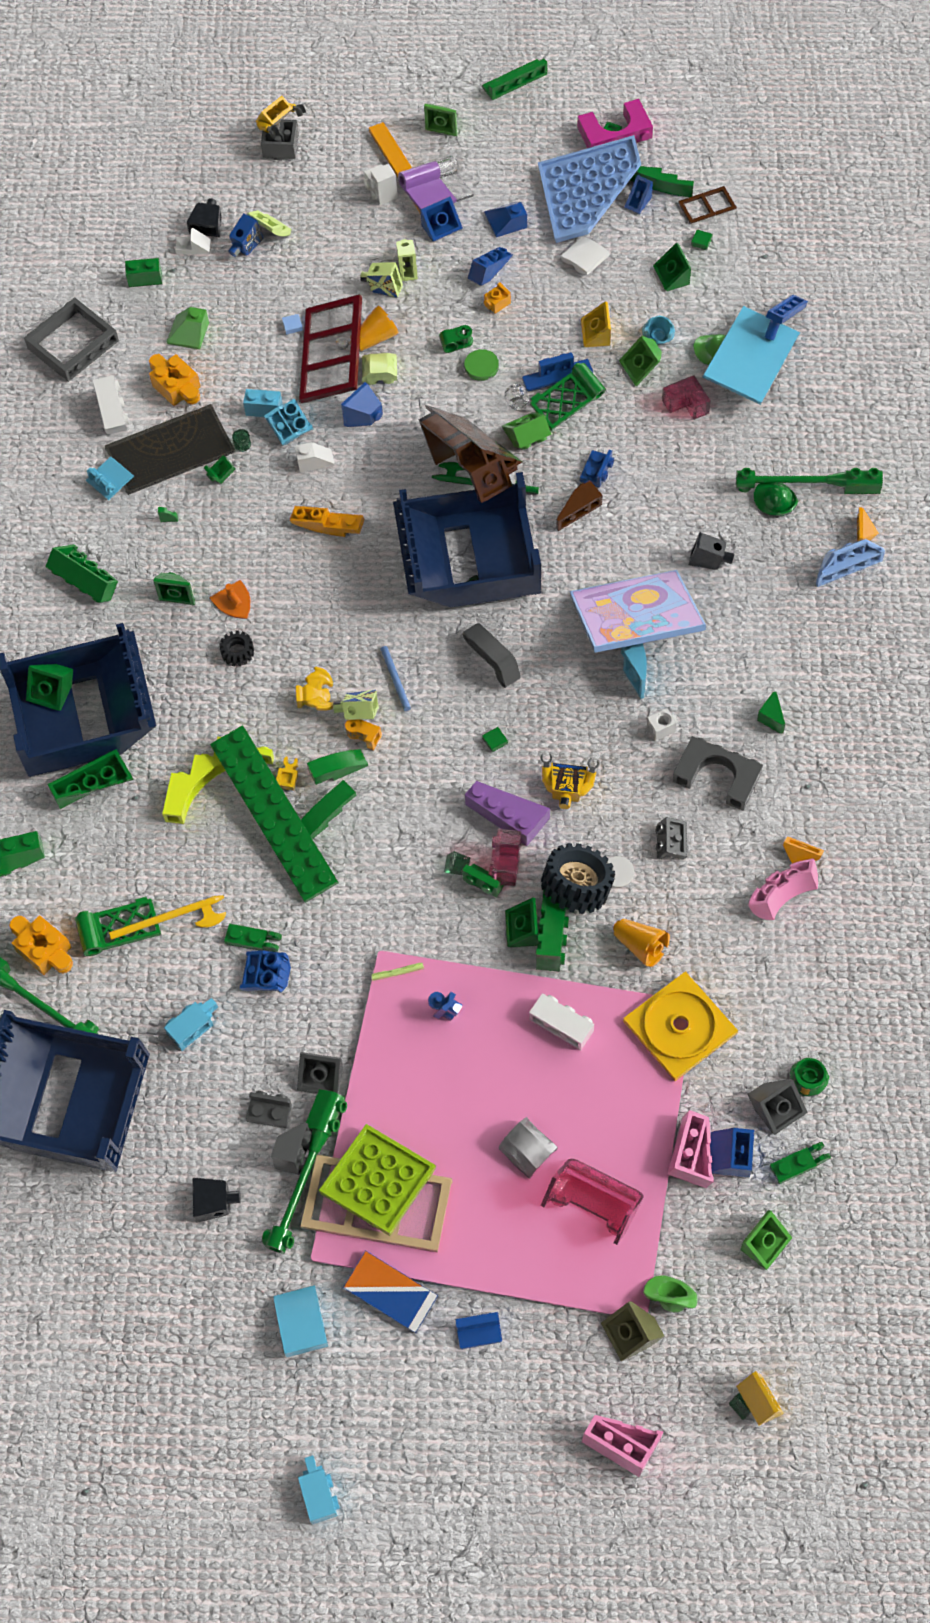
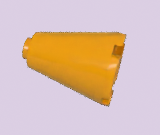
[350,305,399,352]
[613,919,670,967]

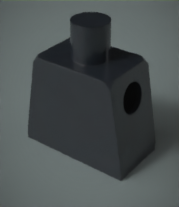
[187,198,222,238]
[688,532,734,570]
[192,1178,241,1223]

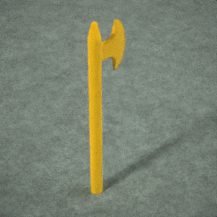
[109,895,226,940]

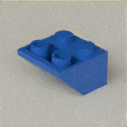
[710,1128,754,1178]

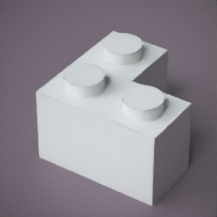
[363,164,398,205]

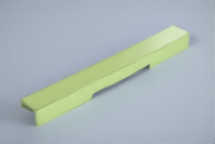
[371,963,424,981]

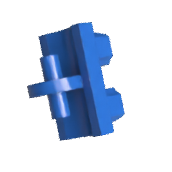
[428,992,463,1021]

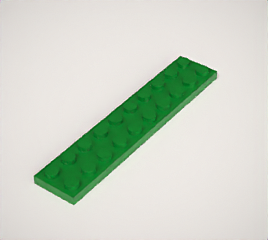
[210,725,339,903]

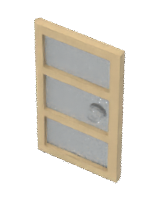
[301,1155,453,1252]

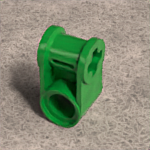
[439,325,473,353]

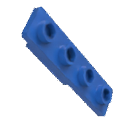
[522,352,593,392]

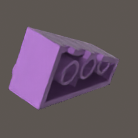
[465,781,550,846]

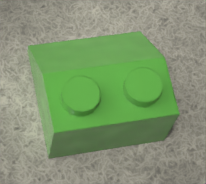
[502,412,552,450]

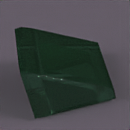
[444,851,471,875]
[729,1392,751,1420]

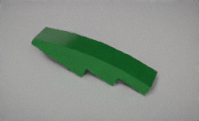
[630,166,694,197]
[301,780,357,839]

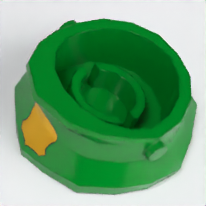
[790,1057,829,1096]

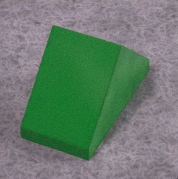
[757,691,785,734]

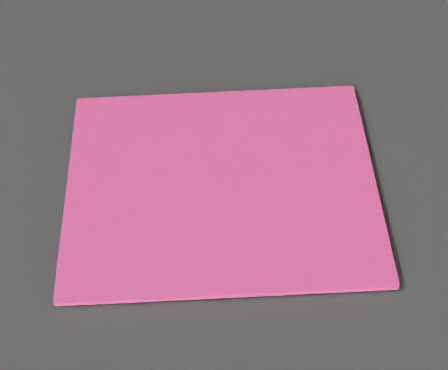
[311,951,688,1315]

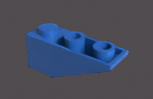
[468,247,513,286]

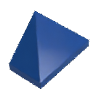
[625,175,653,214]

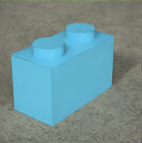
[243,389,283,417]

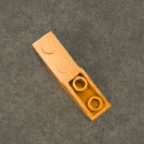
[289,506,365,537]

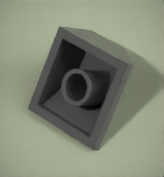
[747,1079,808,1135]

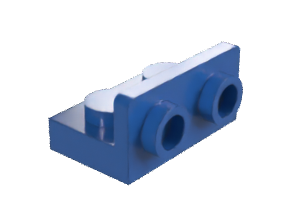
[580,450,614,488]

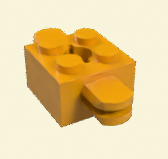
[149,354,201,406]
[9,915,73,975]

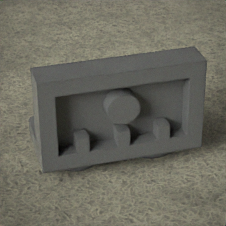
[655,817,687,860]
[246,1091,292,1129]

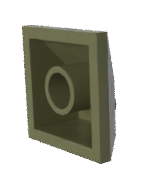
[601,1301,665,1362]

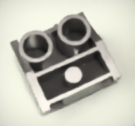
[499,1117,558,1179]

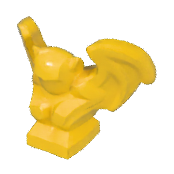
[296,667,333,711]

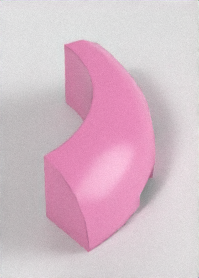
[748,859,818,920]

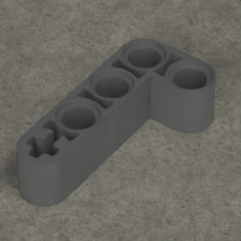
[462,623,521,688]

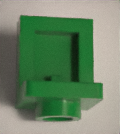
[204,455,236,484]

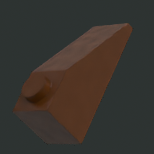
[556,480,603,531]

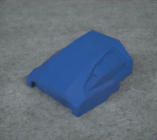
[240,950,291,993]

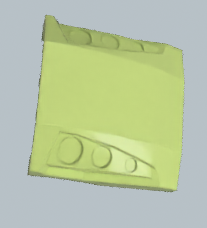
[362,353,397,385]

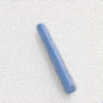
[380,646,411,711]

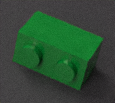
[125,258,162,287]

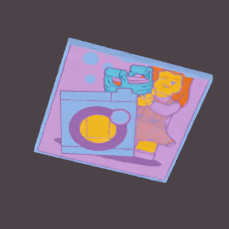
[570,570,706,653]

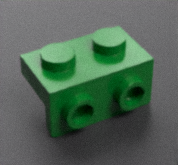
[462,864,506,898]

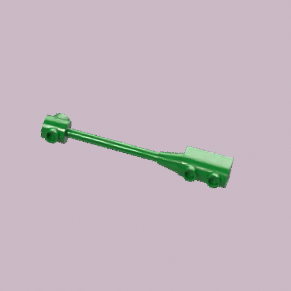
[736,468,883,494]
[0,957,100,1034]
[262,1089,347,1254]

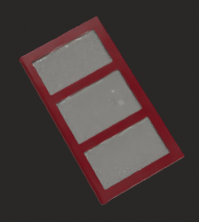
[299,294,362,403]

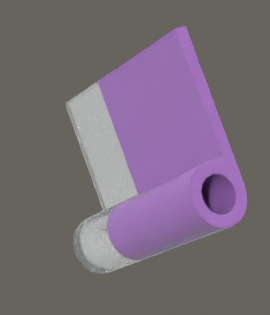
[398,156,474,210]

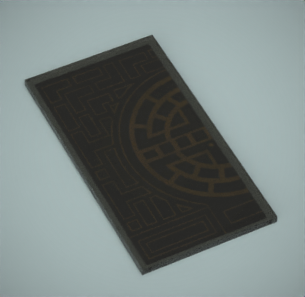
[104,404,235,495]

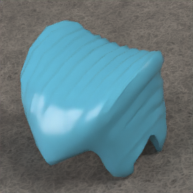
[642,315,675,344]

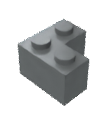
[261,119,299,159]

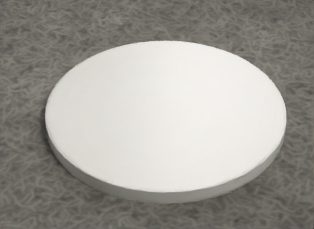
[608,856,634,888]

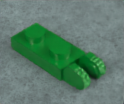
[224,923,282,952]
[770,1142,831,1185]

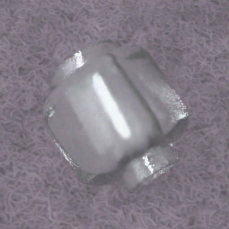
[504,383,529,410]

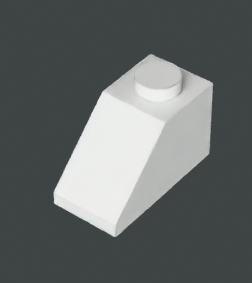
[295,442,335,472]

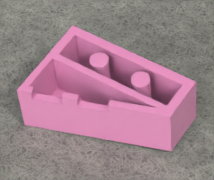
[667,1110,714,1188]
[582,1415,663,1477]

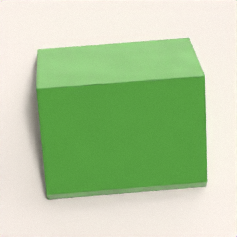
[740,1210,792,1270]

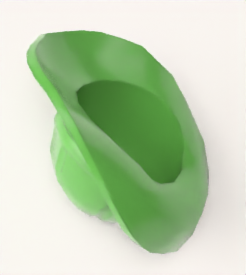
[693,334,726,365]
[643,1275,698,1313]

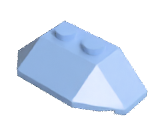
[816,539,885,587]

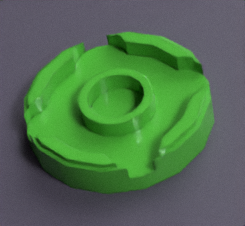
[464,349,499,381]

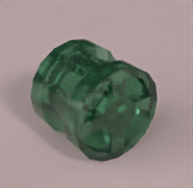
[232,429,251,452]

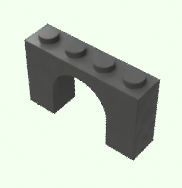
[673,736,763,811]

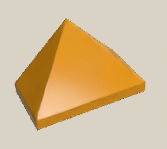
[857,507,879,541]
[783,836,824,864]

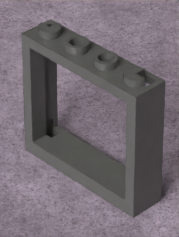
[24,297,119,382]

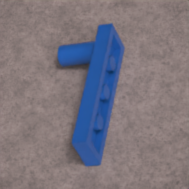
[765,295,808,340]

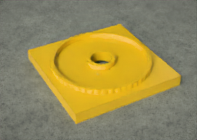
[623,971,738,1081]

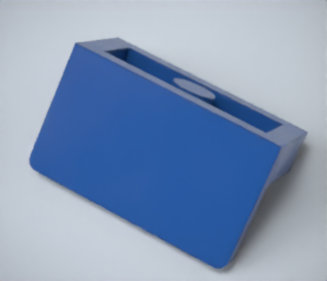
[455,1312,502,1349]

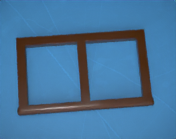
[678,186,737,224]

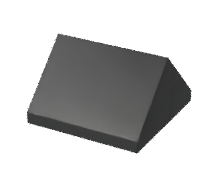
[297,1052,343,1093]

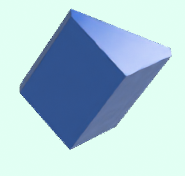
[420,196,463,242]

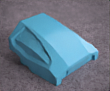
[264,399,314,446]

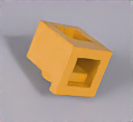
[484,282,511,314]

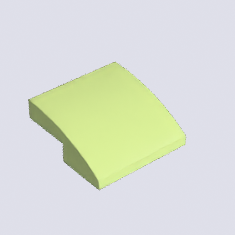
[247,210,292,236]

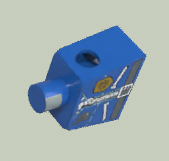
[228,213,264,257]

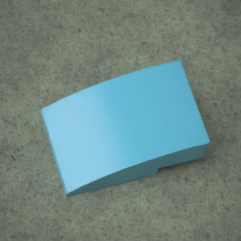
[621,643,647,699]
[273,1285,329,1358]

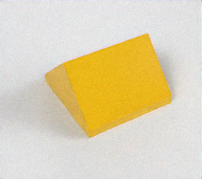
[581,301,611,347]
[736,1371,784,1426]

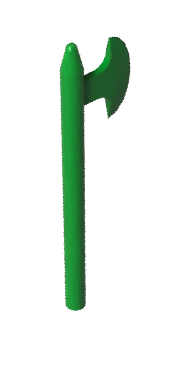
[432,462,539,494]

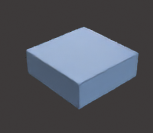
[282,314,303,335]

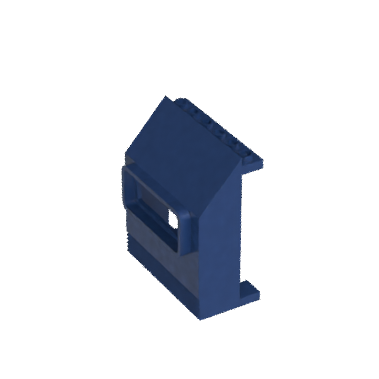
[393,472,541,608]
[0,623,157,777]
[0,1010,150,1173]

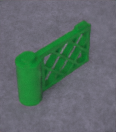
[530,362,606,431]
[74,896,161,956]

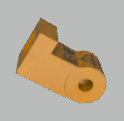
[345,719,382,751]

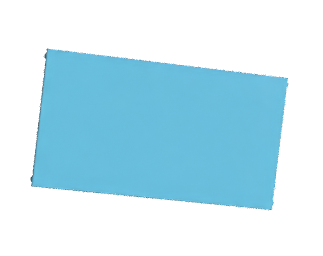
[703,306,800,405]

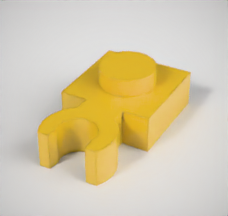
[276,756,298,791]

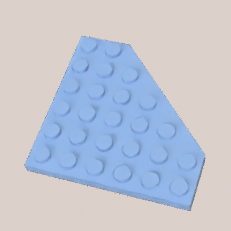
[538,135,641,243]

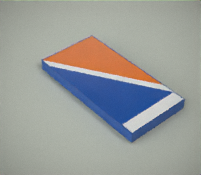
[343,1250,438,1333]

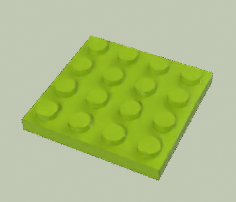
[319,1124,436,1236]

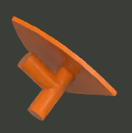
[209,580,251,619]

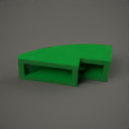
[307,749,368,785]

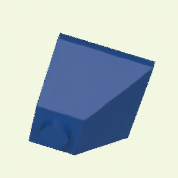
[484,202,527,238]
[341,382,383,427]

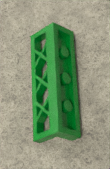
[482,59,547,100]

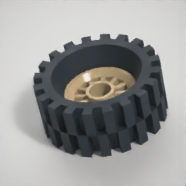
[541,843,615,914]

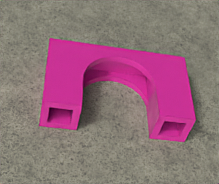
[577,99,653,148]

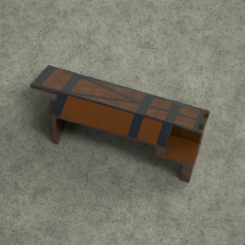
[418,405,523,503]

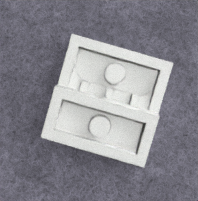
[560,236,610,275]

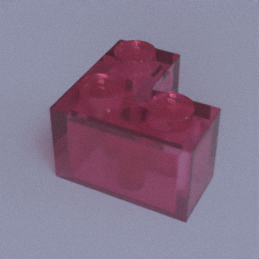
[662,375,711,420]
[489,829,521,886]

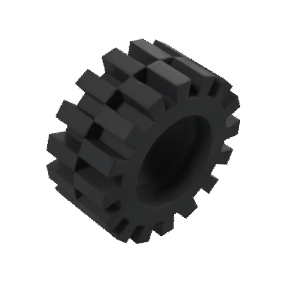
[219,630,254,667]

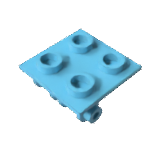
[86,456,134,500]

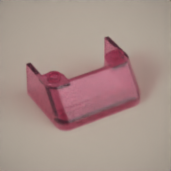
[541,1158,644,1245]

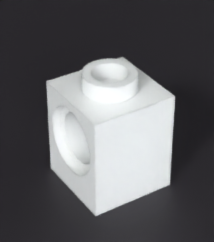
[647,708,678,741]

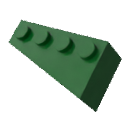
[536,890,569,972]

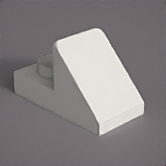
[175,228,211,254]

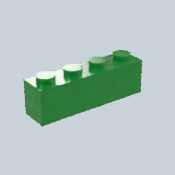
[45,544,118,603]
[47,749,134,809]
[0,831,45,877]

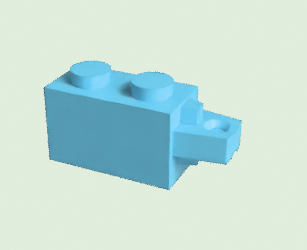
[164,998,218,1051]
[298,1455,340,1525]

